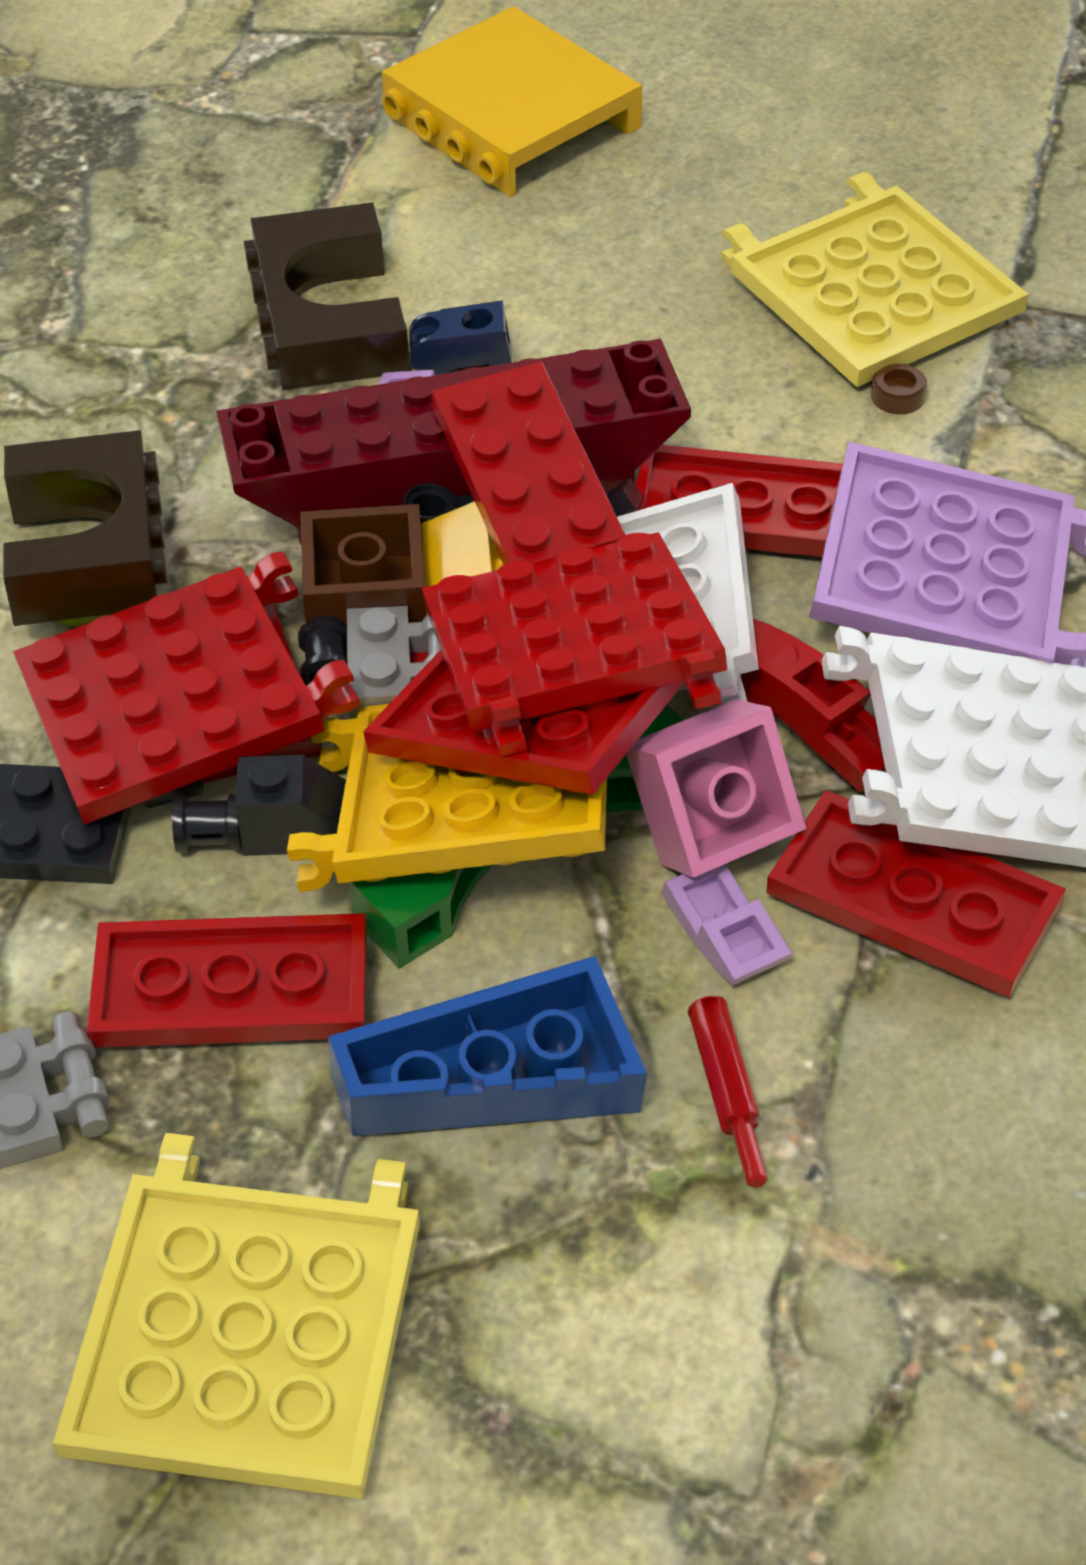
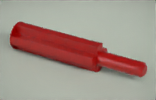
[687,996,768,1188]

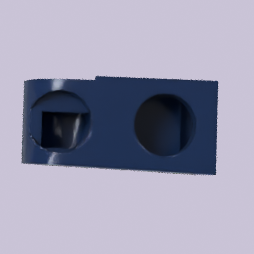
[409,300,512,375]

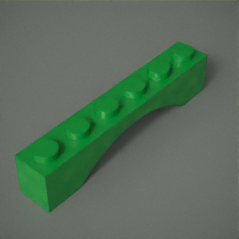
[348,704,685,969]

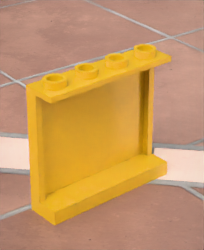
[382,6,642,198]

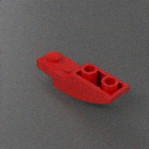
[741,619,886,793]

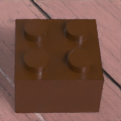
[300,504,426,626]

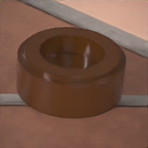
[871,364,927,414]

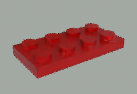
[431,361,625,565]
[634,445,843,557]
[766,790,1066,998]
[86,913,367,1048]

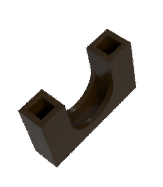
[243,202,410,391]
[3,430,168,626]

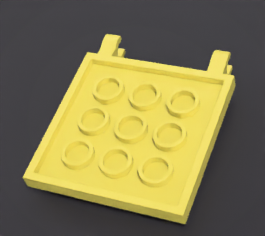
[721,172,1029,387]
[53,1133,420,1499]

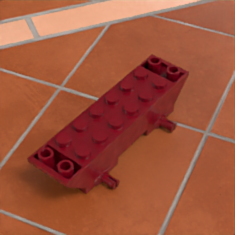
[216,339,691,545]

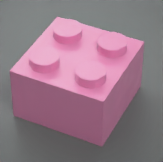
[627,699,806,878]

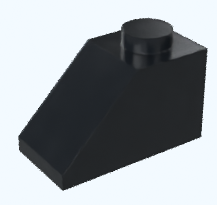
[235,755,346,856]

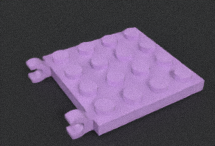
[809,442,1086,668]

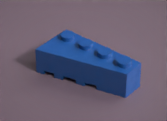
[328,956,647,1136]

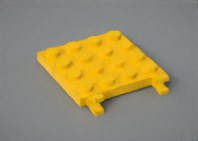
[287,703,607,892]

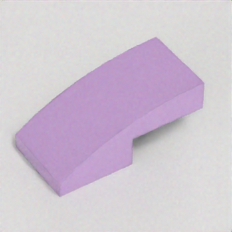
[661,864,792,986]

